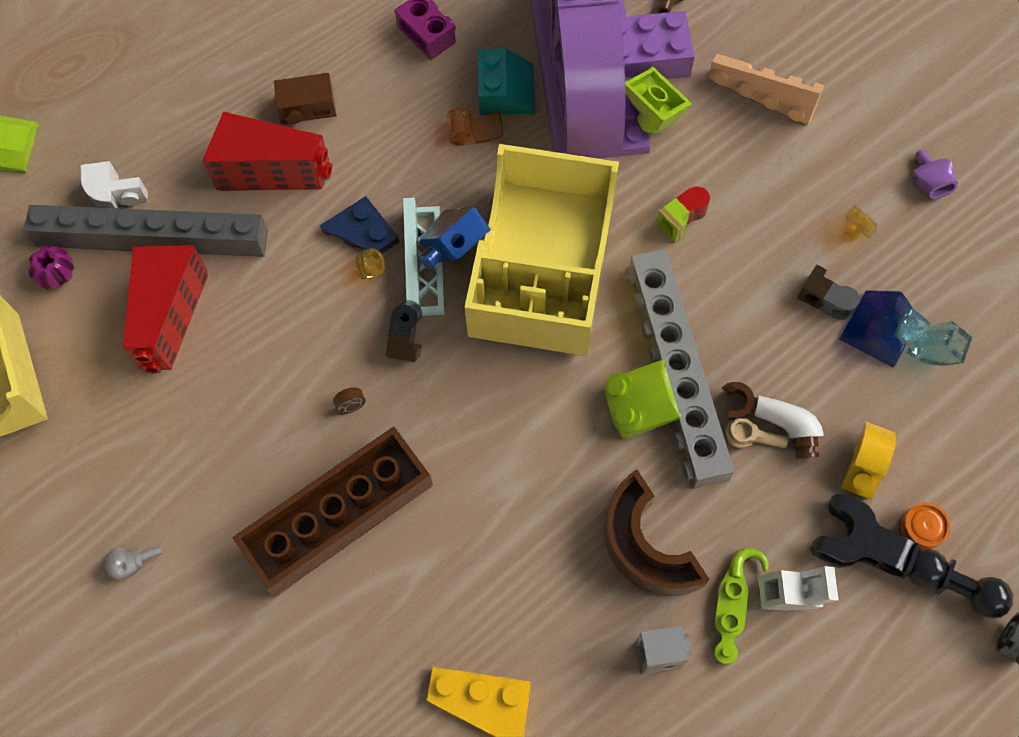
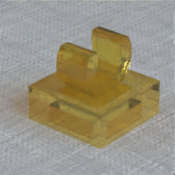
[843,205,877,243]

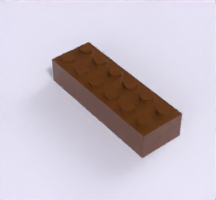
[232,426,433,597]

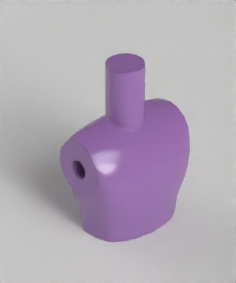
[912,149,958,200]

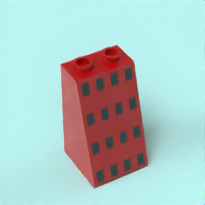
[203,111,333,191]
[123,245,208,374]

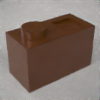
[274,73,337,124]

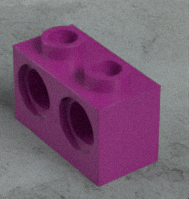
[395,0,456,60]

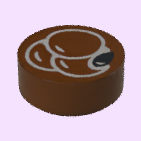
[333,387,366,414]

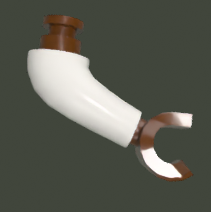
[721,382,824,459]

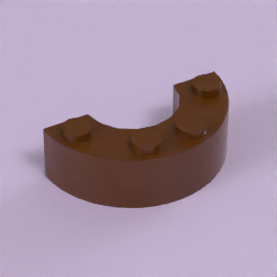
[605,469,709,596]

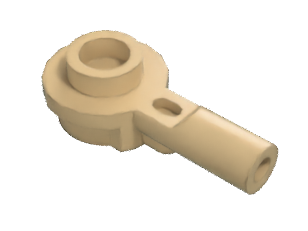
[725,418,788,449]

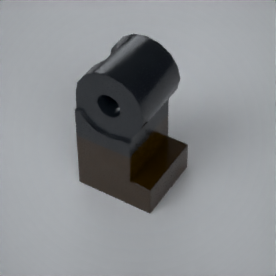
[385,300,422,362]

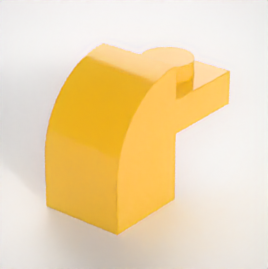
[841,421,896,500]

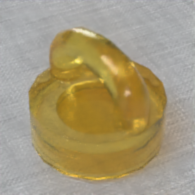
[356,248,385,279]

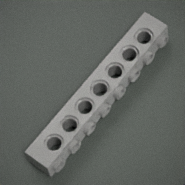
[626,249,734,489]

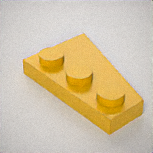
[427,667,531,737]

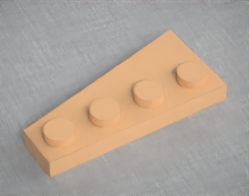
[708,54,825,125]

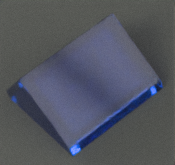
[839,290,920,368]

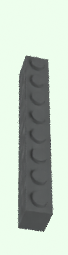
[23,205,268,257]

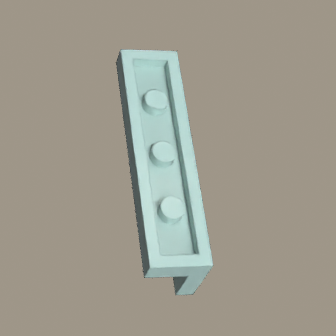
[403,198,445,316]

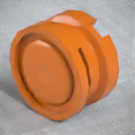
[898,502,951,550]

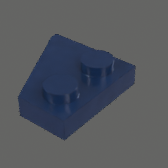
[320,196,399,258]

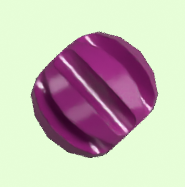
[27,245,74,289]

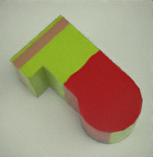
[656,186,710,243]

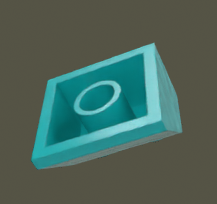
[478,48,535,115]

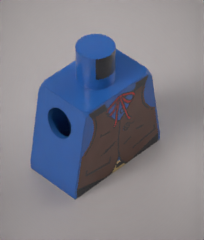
[419,206,491,269]

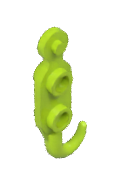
[714,548,769,665]

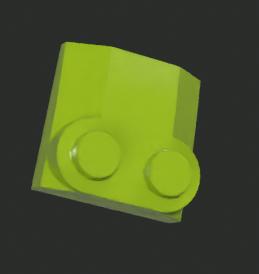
[625,66,692,134]
[0,115,40,173]
[604,360,682,440]

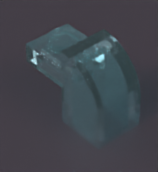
[894,308,972,366]

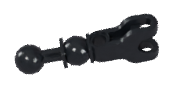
[810,494,1014,619]

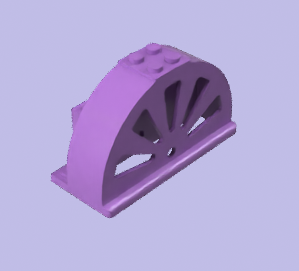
[530,0,695,159]

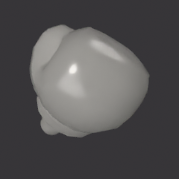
[104,546,162,580]

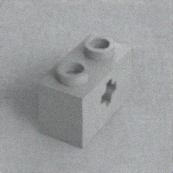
[636,625,692,675]

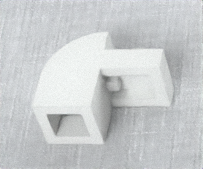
[81,161,148,208]
[758,566,839,611]

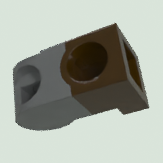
[798,264,859,320]

